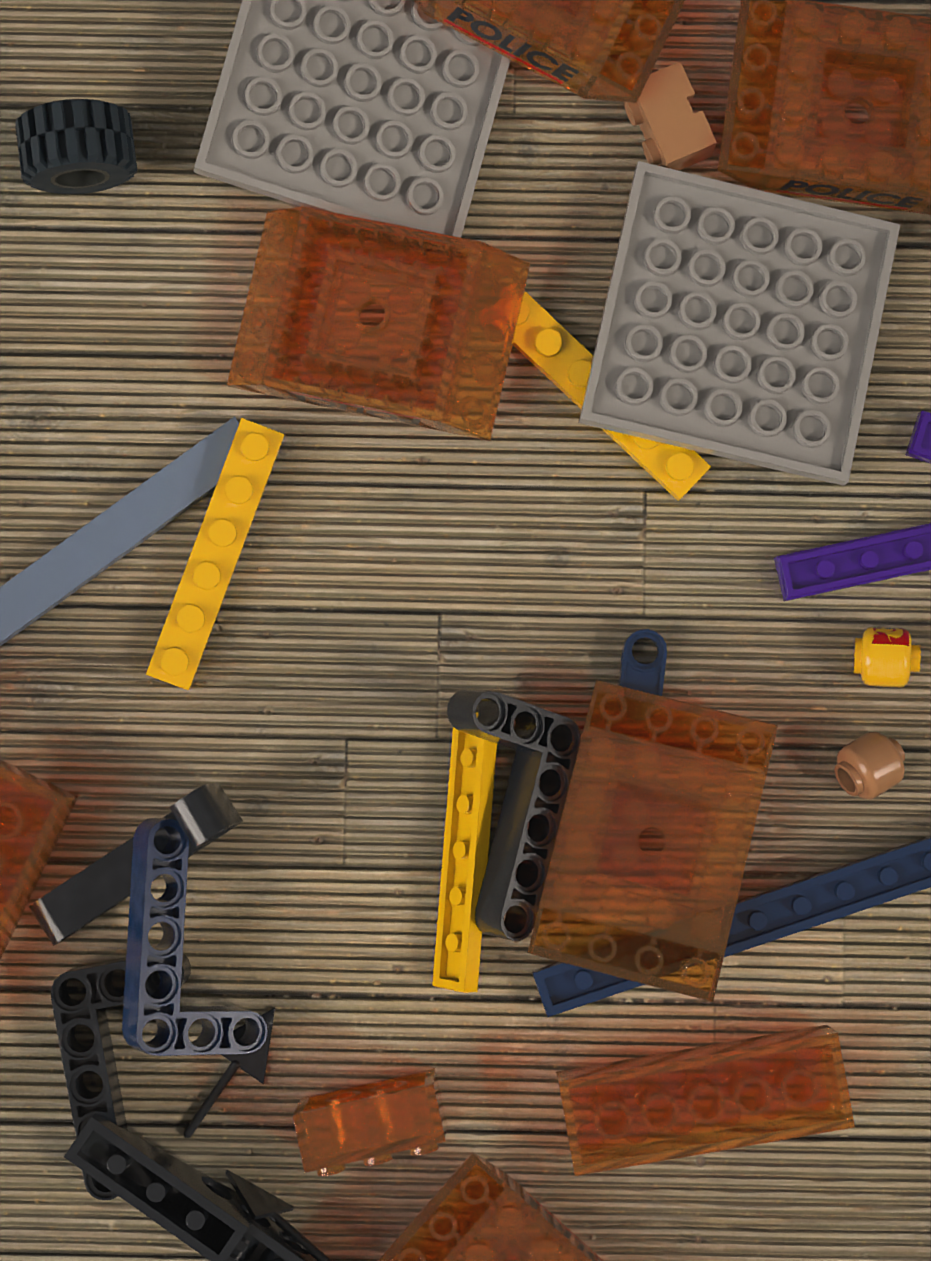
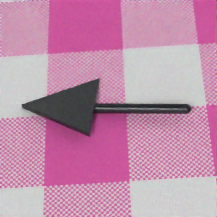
[183,1008,275,1138]
[225,1170,332,1261]

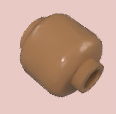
[834,732,905,800]

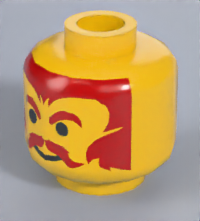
[854,627,921,687]

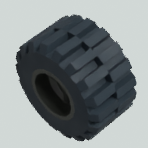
[15,99,137,194]

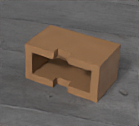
[624,61,717,171]

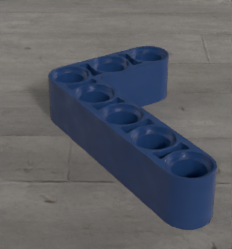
[122,818,268,1056]

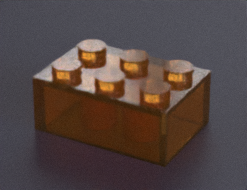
[293,1068,447,1176]

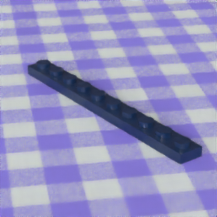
[532,836,931,1018]

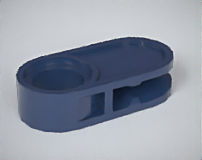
[617,629,667,719]

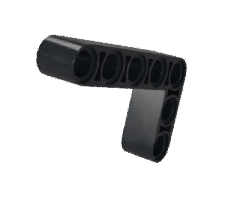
[447,690,581,941]
[29,783,243,946]
[51,953,191,1200]

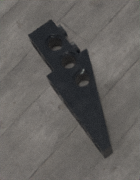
[64,1113,317,1261]

